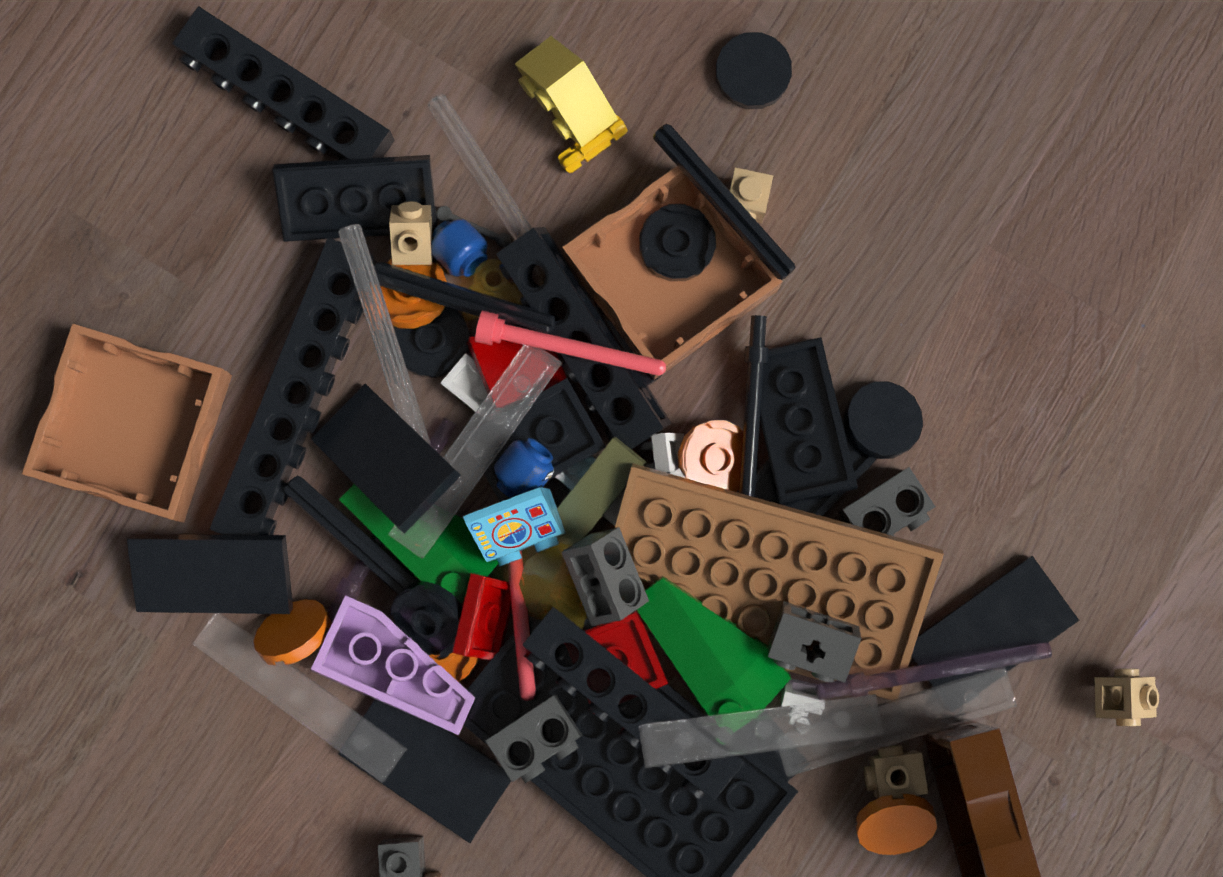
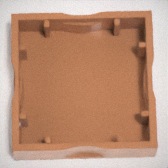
[562,166,783,380]
[22,324,232,523]

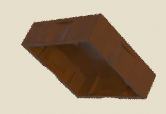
[922,720,1041,877]

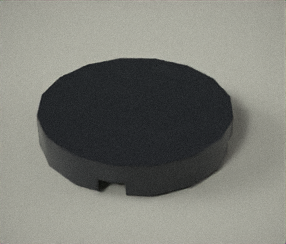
[716,32,792,109]
[639,204,716,281]
[393,306,470,378]
[844,381,923,459]
[390,581,463,658]

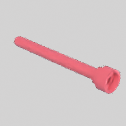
[475,311,666,375]
[507,550,536,701]

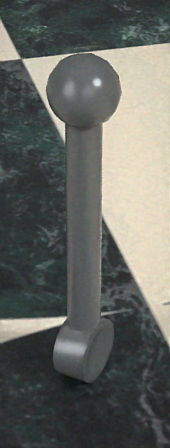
[437,206,511,248]

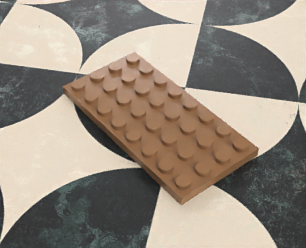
[615,463,944,702]

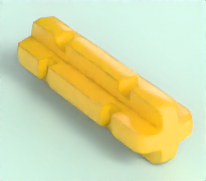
[558,115,628,174]

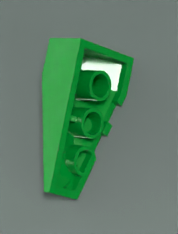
[339,484,498,604]
[637,576,791,737]

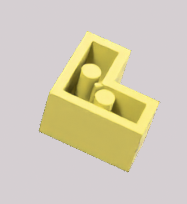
[515,36,618,147]

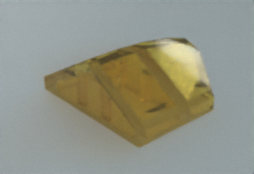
[519,542,587,630]

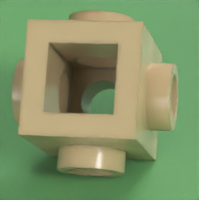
[1094,669,1159,726]
[864,745,928,800]

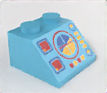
[463,487,566,566]

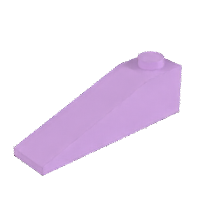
[311,595,475,735]

